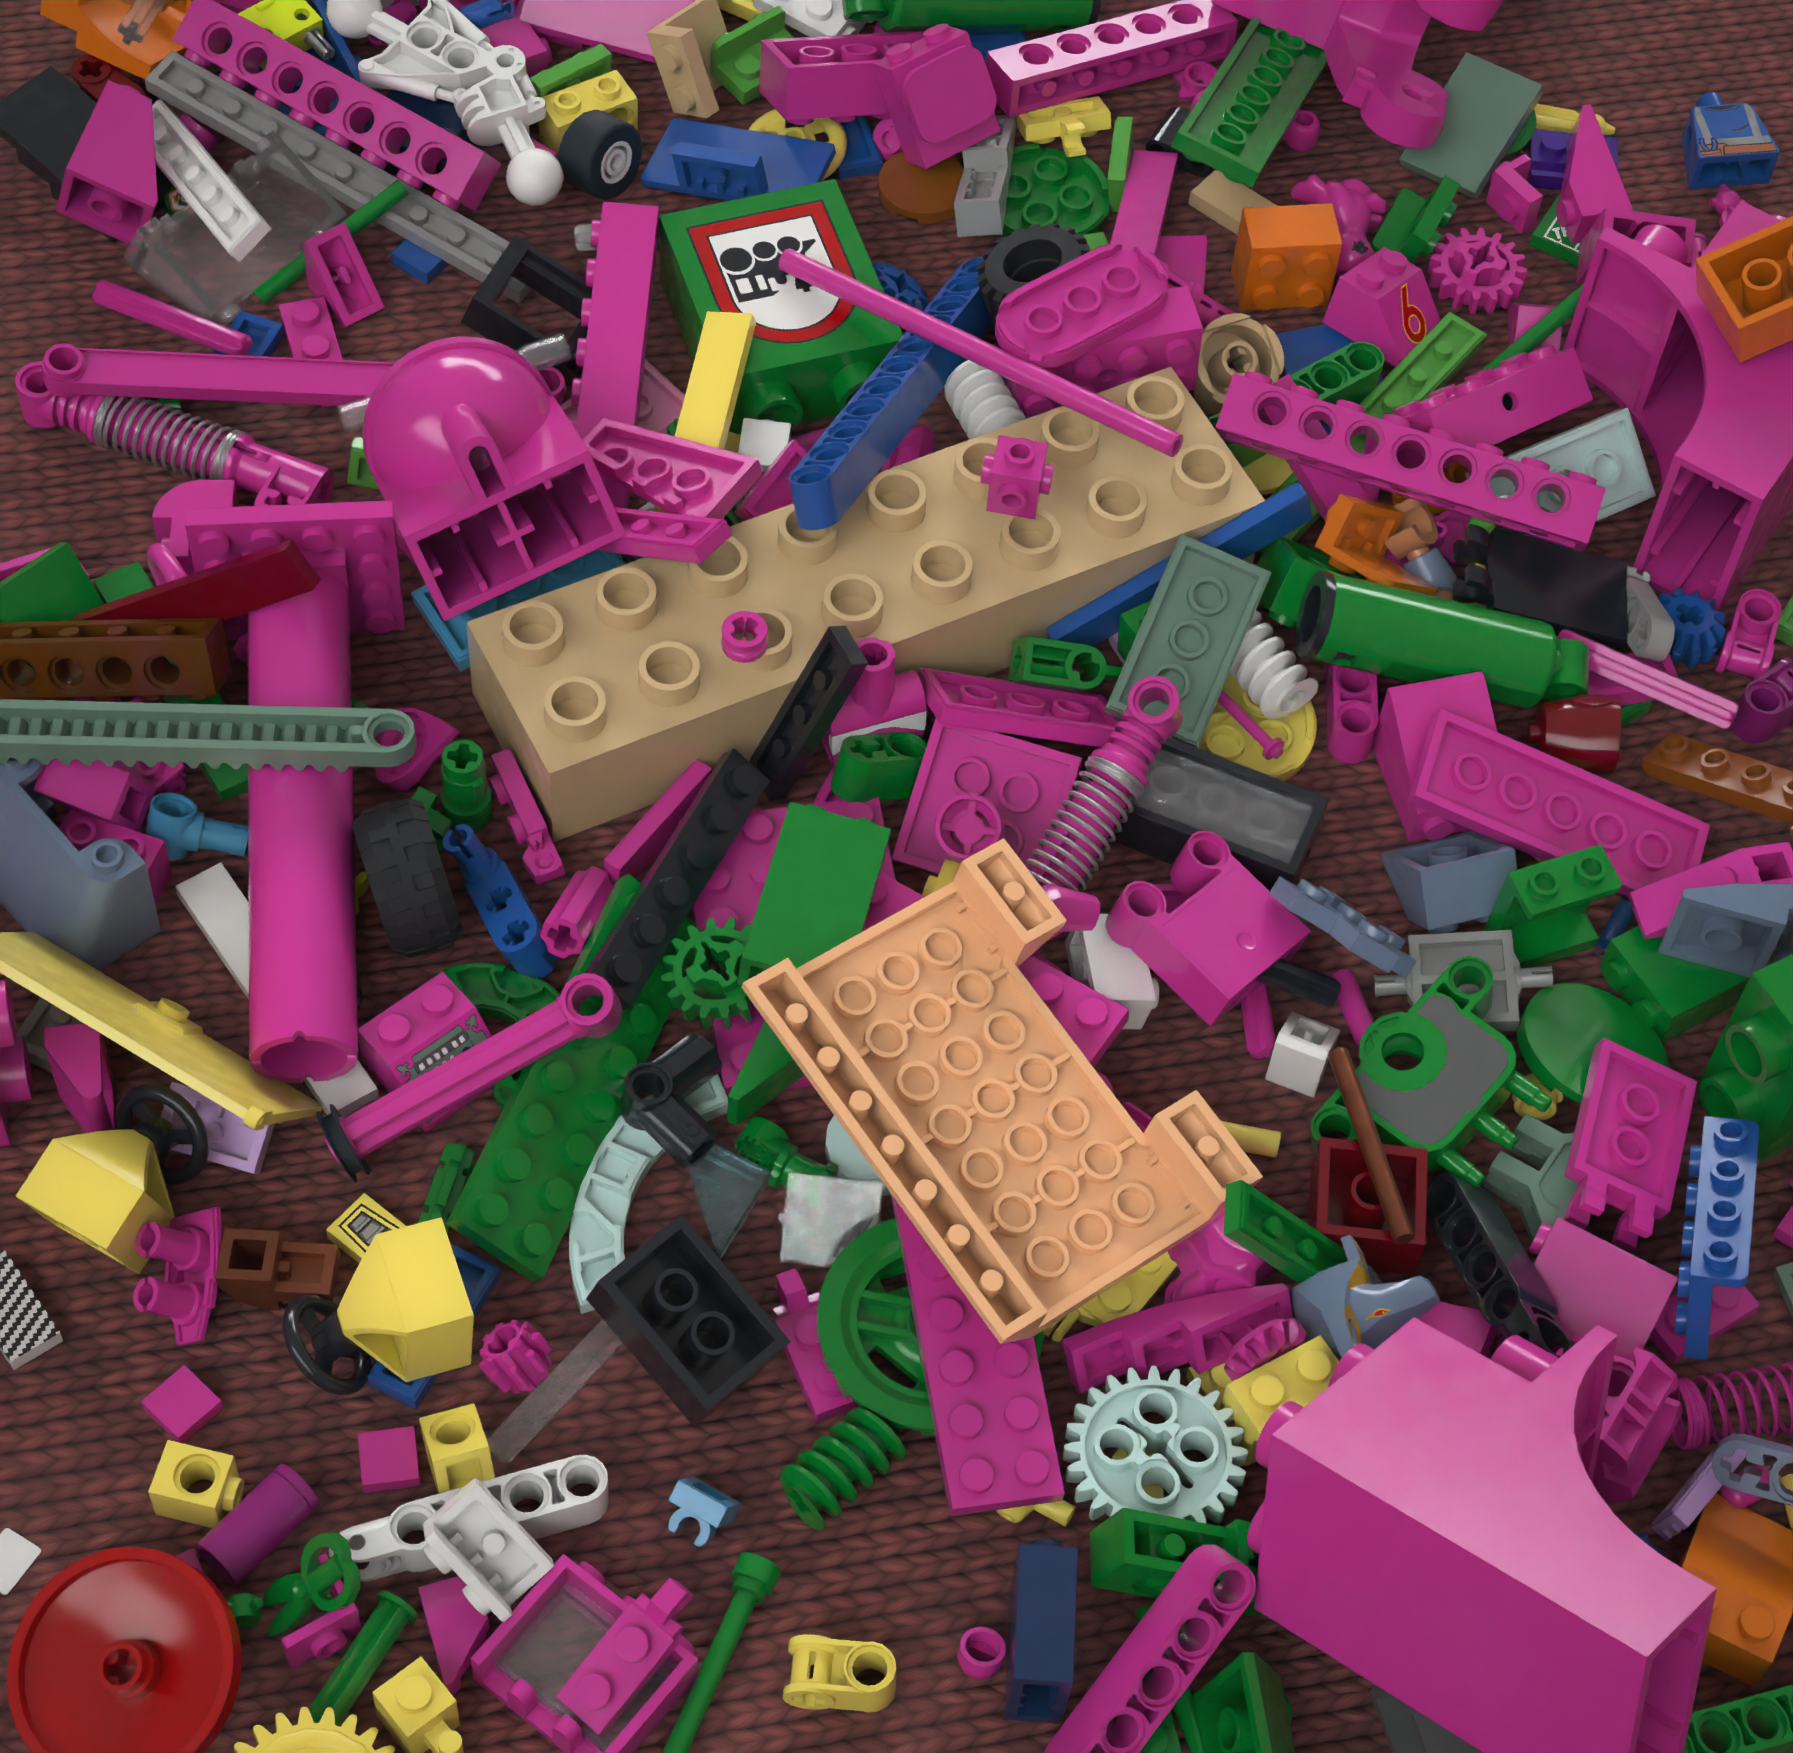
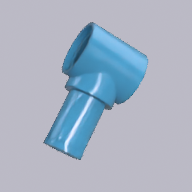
[144,793,248,861]

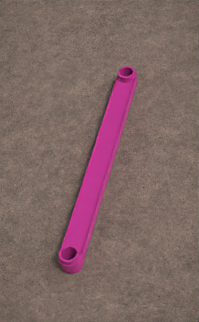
[42,343,567,407]

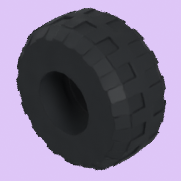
[352,798,464,959]

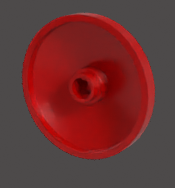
[7,1547,242,1753]

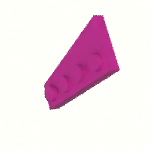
[582,418,763,519]

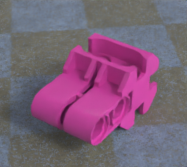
[1487,1333,1683,1504]

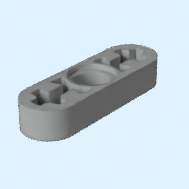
[1627,577,1675,662]

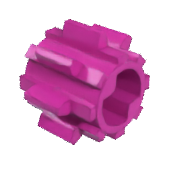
[479,1320,552,1394]

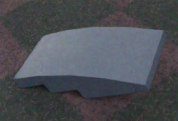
[1658,884,1793,978]

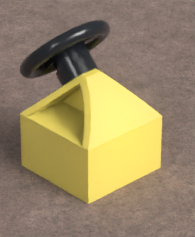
[15,1084,209,1274]
[282,1217,474,1395]

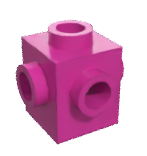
[980,435,1054,519]

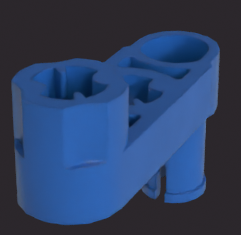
[442,824,558,978]

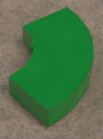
[442,963,560,1026]

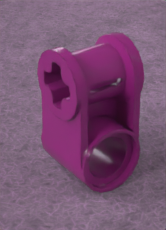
[1731,657,1793,743]

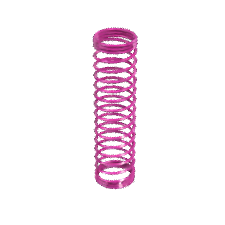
[1668,1363,1793,1450]

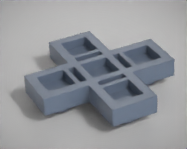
[1269,877,1417,978]

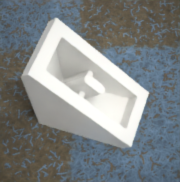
[1265,1012,1341,1098]

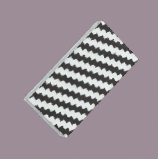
[0,1250,63,1370]

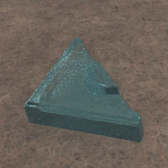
[688,1145,770,1258]

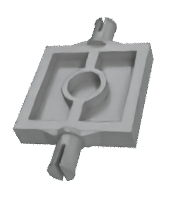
[1374,930,1553,1031]

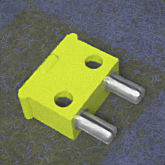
[238,0,335,69]

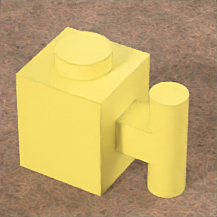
[372,1656,464,1753]

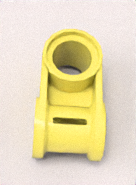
[782,1634,896,1713]

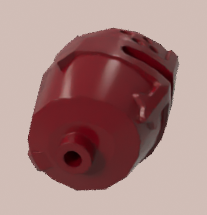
[1527,694,1621,774]

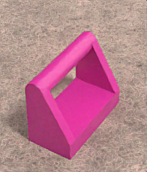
[44,1023,116,1133]

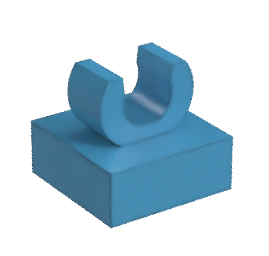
[668,1476,742,1547]

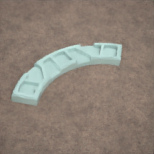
[569,1074,728,1314]

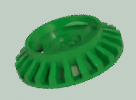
[816,1218,1044,1436]

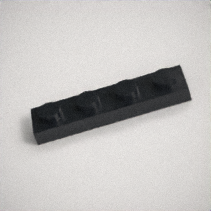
[749,625,868,801]

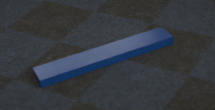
[1045,482,1313,647]

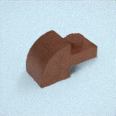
[215,1228,341,1311]

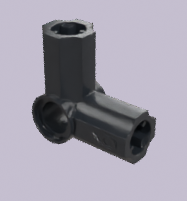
[620,1032,722,1169]

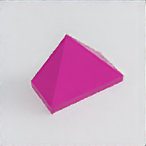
[302,222,385,327]

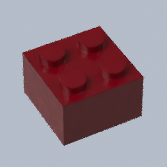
[1308,1137,1428,1275]

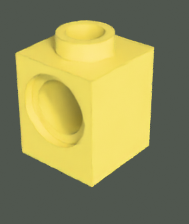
[419,1403,495,1494]
[148,1440,244,1528]

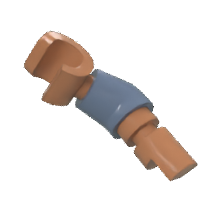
[1383,499,1458,602]

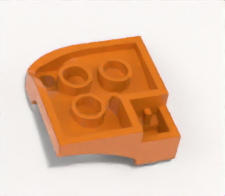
[40,0,193,79]

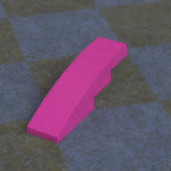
[1062,1283,1293,1394]

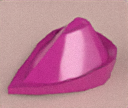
[375,708,460,791]

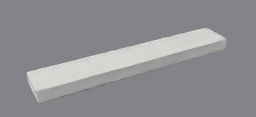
[152,99,272,262]
[175,862,379,1117]

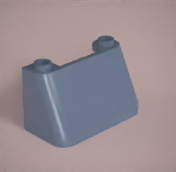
[0,758,161,971]

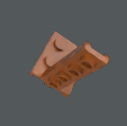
[1641,732,1793,841]

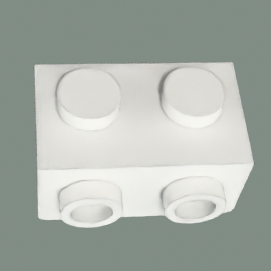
[423,1477,554,1623]

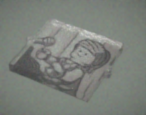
[778,1172,883,1267]

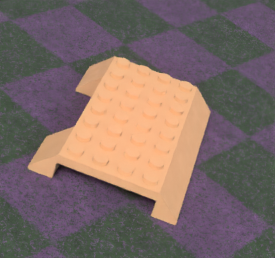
[741,838,1263,1344]

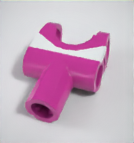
[822,637,926,769]

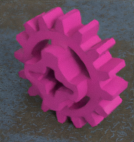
[1427,228,1527,314]

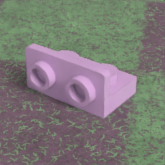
[160,1082,283,1175]

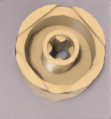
[1194,313,1284,415]

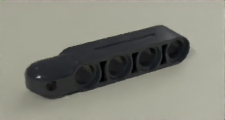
[1426,1172,1574,1358]

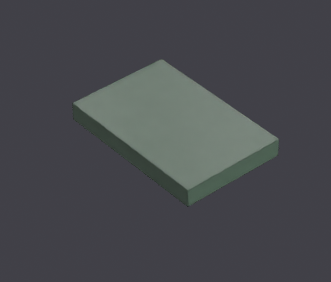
[1399,52,1544,200]

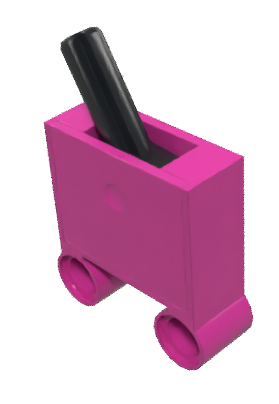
[1105,831,1341,1027]

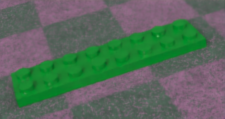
[1171,17,1328,188]
[446,874,697,1282]

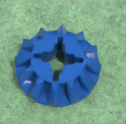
[872,262,929,311]

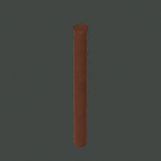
[1328,1047,1415,1245]

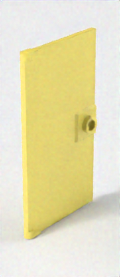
[0,932,323,1131]

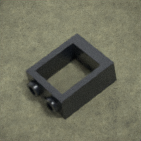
[461,235,593,374]

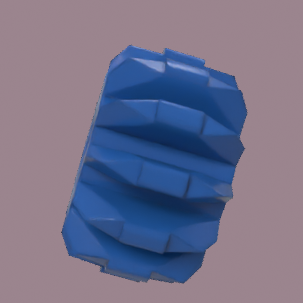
[1658,587,1726,671]

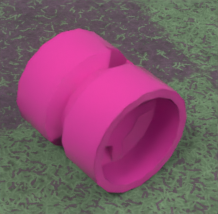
[935,793,1006,863]

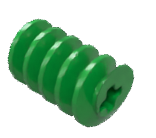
[780,1407,906,1531]

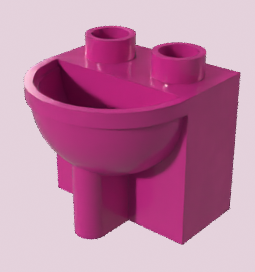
[362,336,626,621]

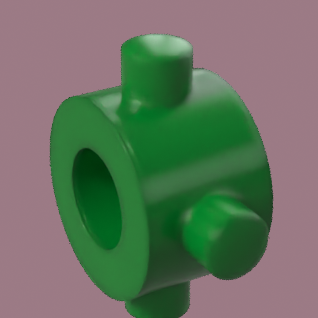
[225,1593,263,1629]

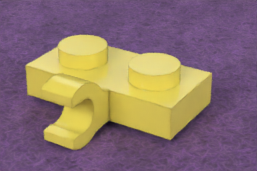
[1016,96,1111,157]

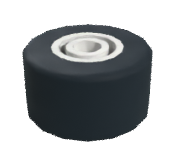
[558,109,643,200]

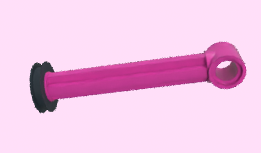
[316,973,622,1182]

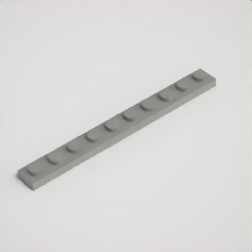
[145,51,531,304]

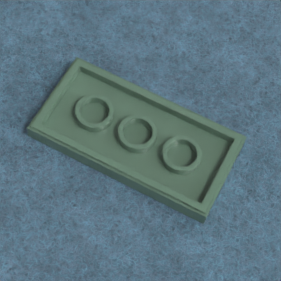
[1104,534,1272,748]

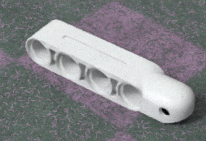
[329,1455,609,1582]

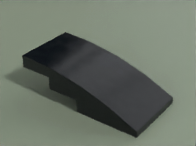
[0,66,174,243]

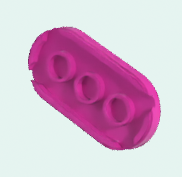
[995,244,1168,368]

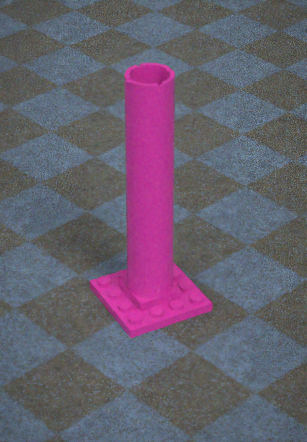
[185,500,406,1083]

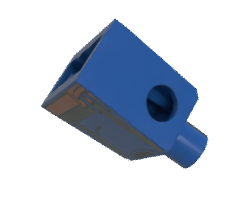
[1682,92,1780,189]

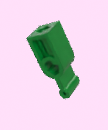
[1008,636,1122,692]

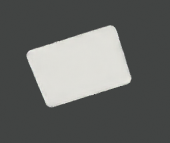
[0,1528,41,1595]

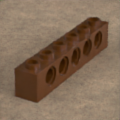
[0,617,233,701]

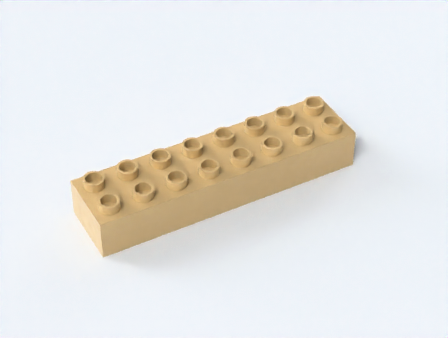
[466,367,1265,842]

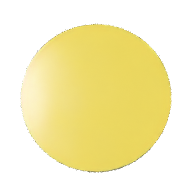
[1197,674,1317,781]

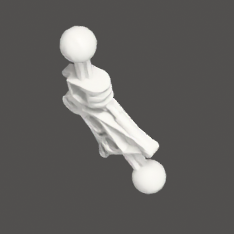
[326,0,564,206]

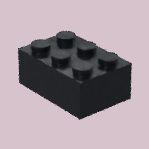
[586,1214,791,1427]

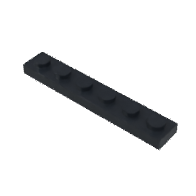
[585,748,770,1011]

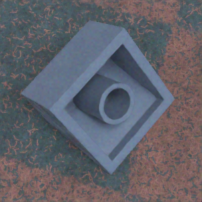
[1381,831,1517,934]

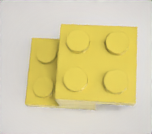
[1186,1335,1339,1467]

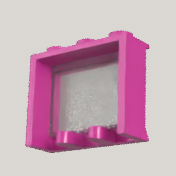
[470,1554,698,1753]

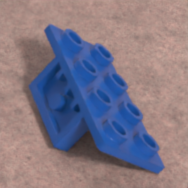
[641,118,836,201]

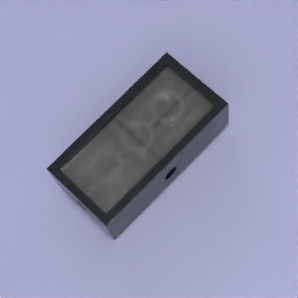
[1108,737,1329,891]

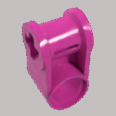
[1714,589,1781,680]

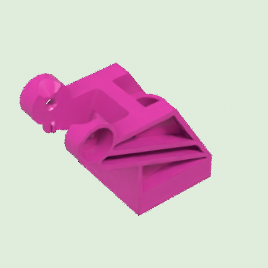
[1211,0,1503,149]

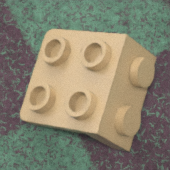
[646,0,727,118]

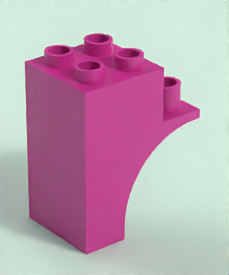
[1563,201,1793,611]
[1247,1317,1717,1753]

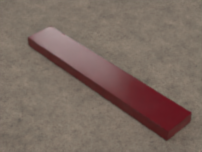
[72,540,321,621]

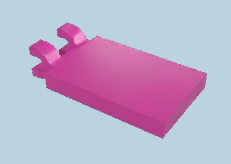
[1564,1038,1697,1251]

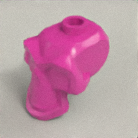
[1164,1211,1275,1304]

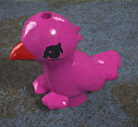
[1290,174,1387,277]

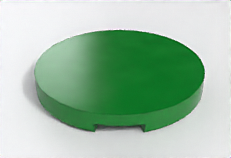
[997,143,1110,238]
[1517,983,1669,1104]

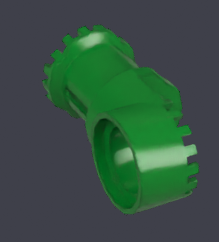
[734,1116,838,1209]

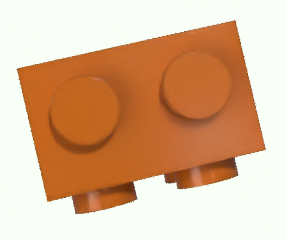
[1315,494,1438,596]

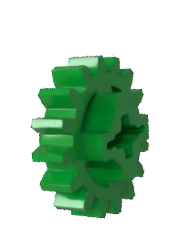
[661,917,754,1029]

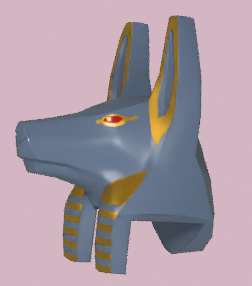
[1289,1234,1440,1361]

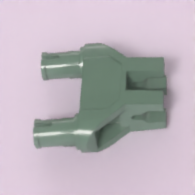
[1482,1113,1578,1242]

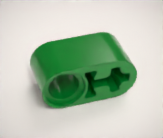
[830,732,927,803]

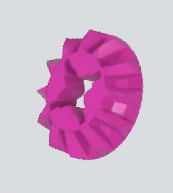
[1224,1318,1307,1381]

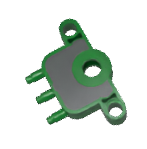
[1311,956,1552,1188]

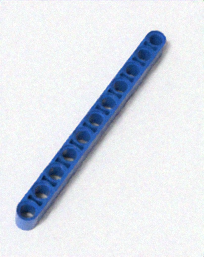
[788,257,992,530]

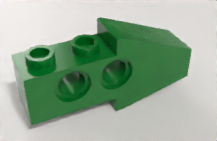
[1090,1508,1264,1615]

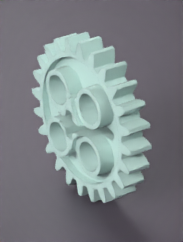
[1062,1366,1248,1524]

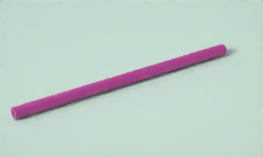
[778,248,1183,457]

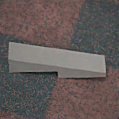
[954,115,1017,237]

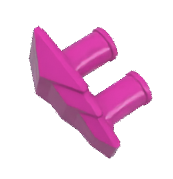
[133,1207,224,1346]

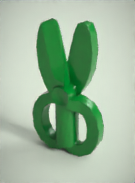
[263,1532,361,1636]

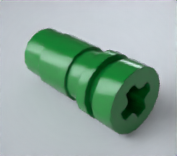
[441,739,493,833]

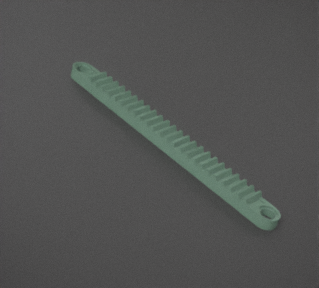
[0,699,417,772]

